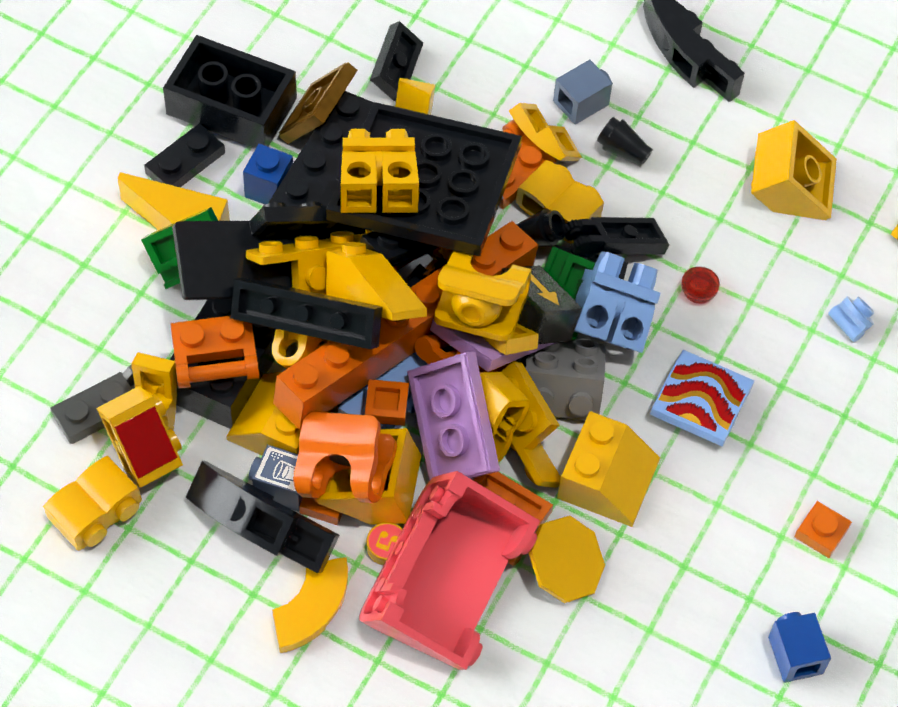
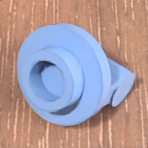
[828,296,874,342]

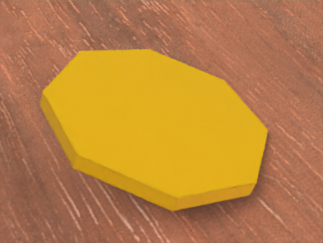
[529,515,605,603]

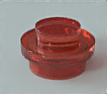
[681,267,720,303]

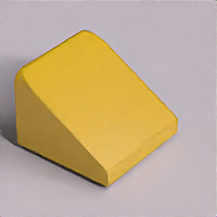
[395,78,436,115]

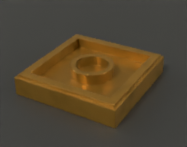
[279,62,358,144]

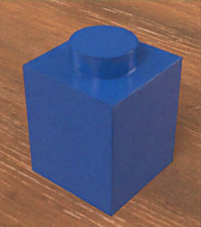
[243,144,293,205]
[768,612,831,683]

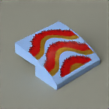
[650,350,754,447]

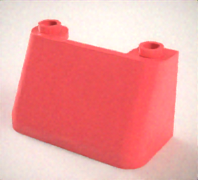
[359,471,540,670]

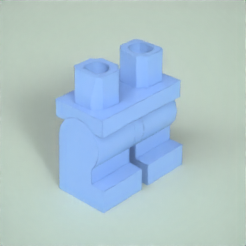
[563,251,661,353]

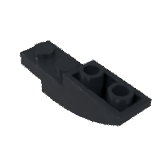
[643,0,745,102]
[186,461,340,573]

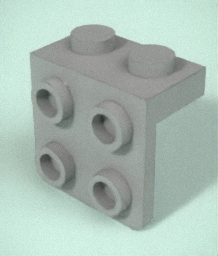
[525,338,606,420]

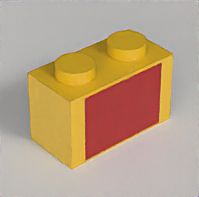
[96,386,183,488]

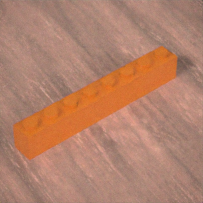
[273,221,539,430]

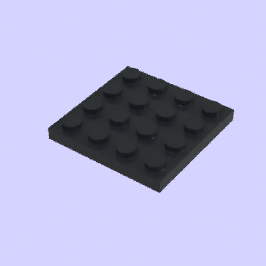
[326,102,522,256]

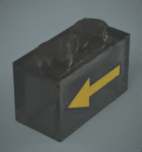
[500,265,582,344]

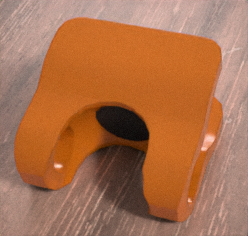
[293,412,397,503]

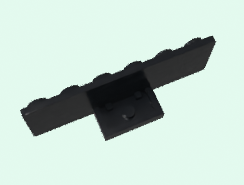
[172,202,365,300]

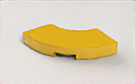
[272,557,348,653]

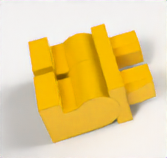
[341,129,419,213]

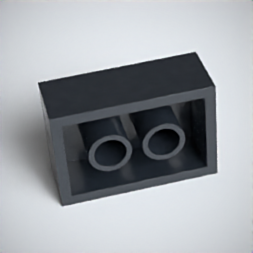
[163,34,297,148]

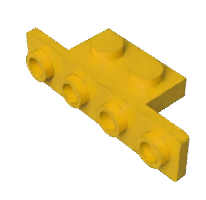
[246,229,372,295]
[501,361,561,488]

